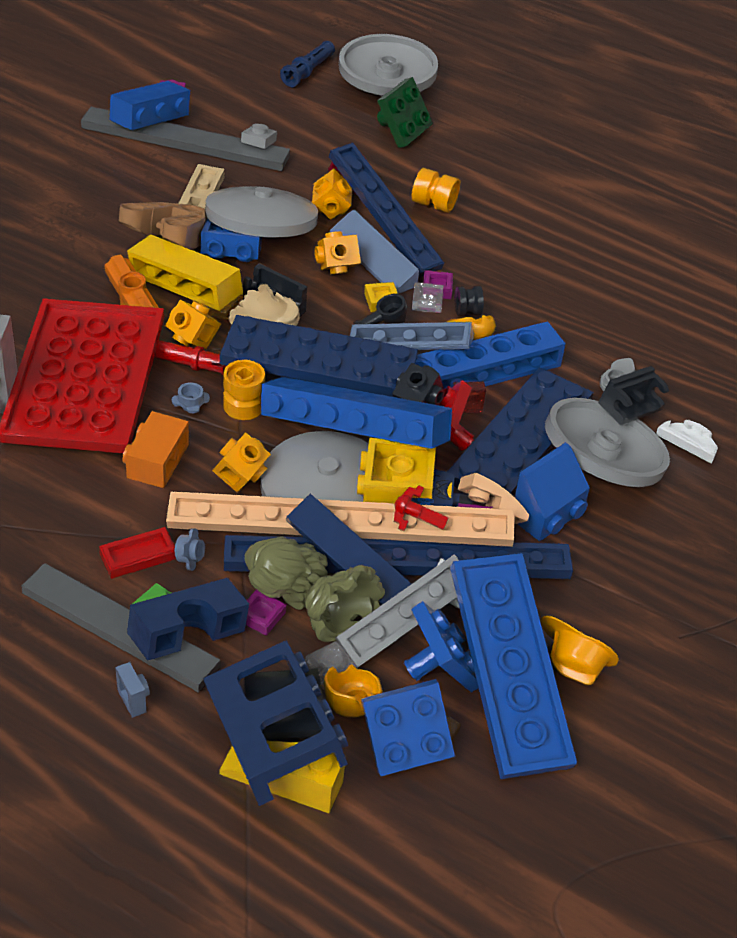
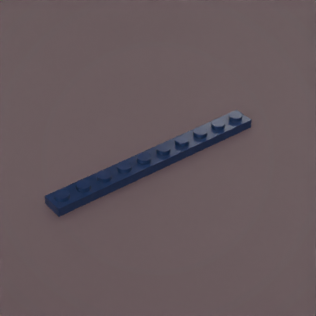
[224,535,573,579]

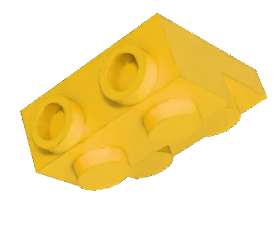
[357,438,436,503]

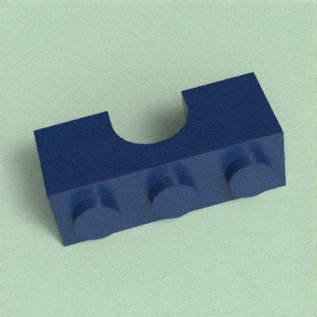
[127,577,249,661]

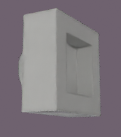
[241,124,277,149]

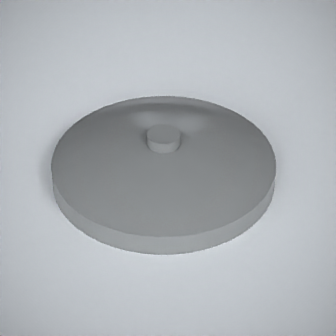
[339,34,438,95]
[205,186,318,237]
[545,398,670,487]
[260,431,369,502]

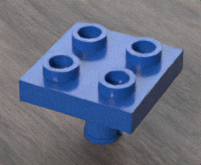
[404,601,479,692]
[361,679,455,777]

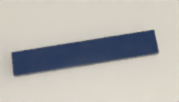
[329,143,444,278]

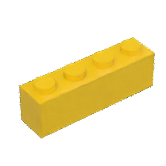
[127,235,243,311]

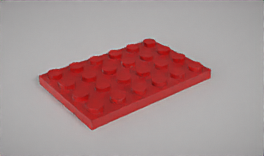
[0,298,165,453]

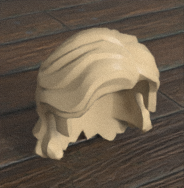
[229,284,300,326]

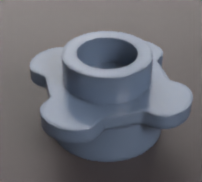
[172,382,210,414]
[175,528,205,571]

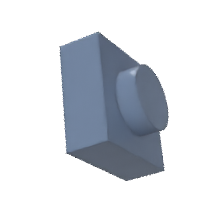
[116,662,150,718]

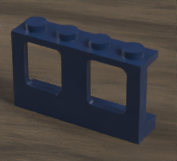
[203,640,349,806]

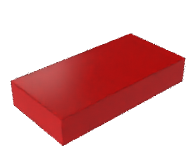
[99,527,176,579]

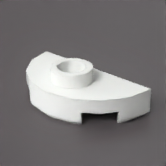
[656,420,718,464]

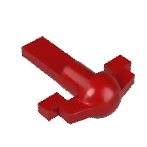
[393,485,449,532]

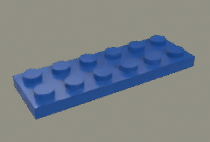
[450,553,577,779]

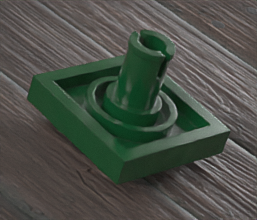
[377,77,433,148]

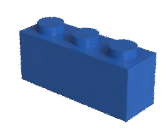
[110,81,190,130]

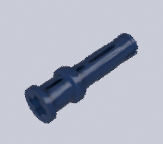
[280,40,335,87]

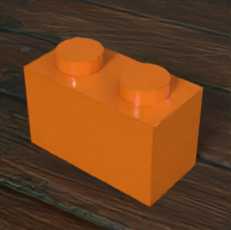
[123,411,189,488]

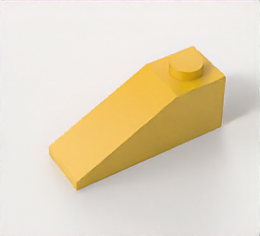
[220,741,346,813]

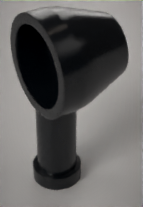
[353,294,407,324]

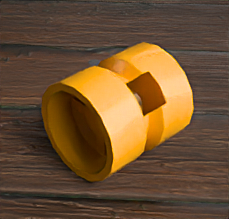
[412,168,460,213]
[223,360,265,420]

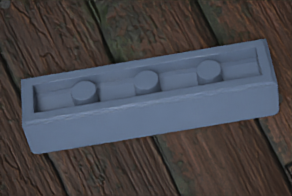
[330,210,419,294]
[350,322,474,350]

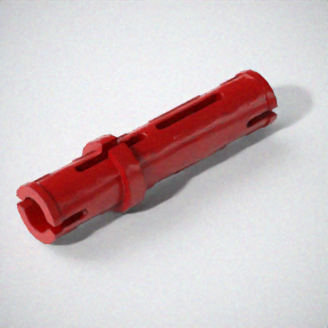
[154,340,227,375]

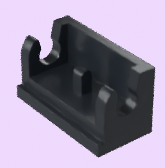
[241,263,307,317]
[598,366,669,425]

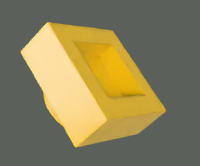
[364,282,398,312]

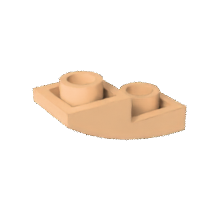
[458,473,529,524]

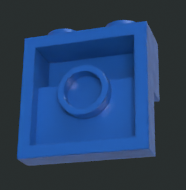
[200,218,262,262]

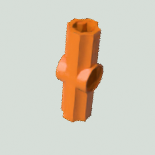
[105,254,159,308]

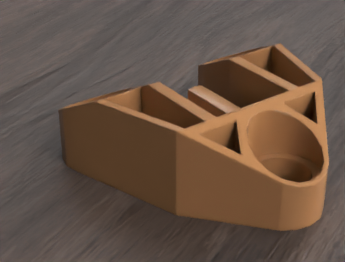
[118,202,205,250]

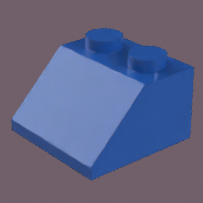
[515,442,590,542]

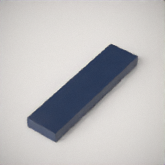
[286,493,411,606]

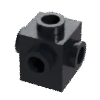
[392,363,445,405]

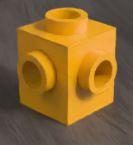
[312,169,352,220]
[315,231,361,274]
[165,300,221,349]
[212,432,271,492]

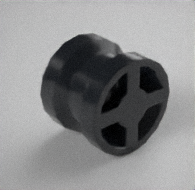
[454,286,484,316]

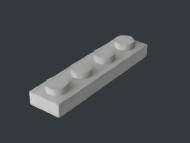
[335,554,459,668]

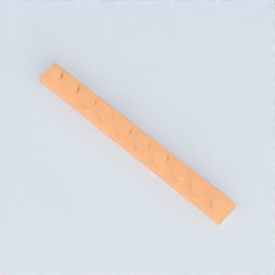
[166,492,514,547]

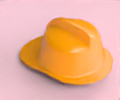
[540,616,619,685]

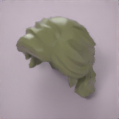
[244,536,328,610]
[305,565,385,643]

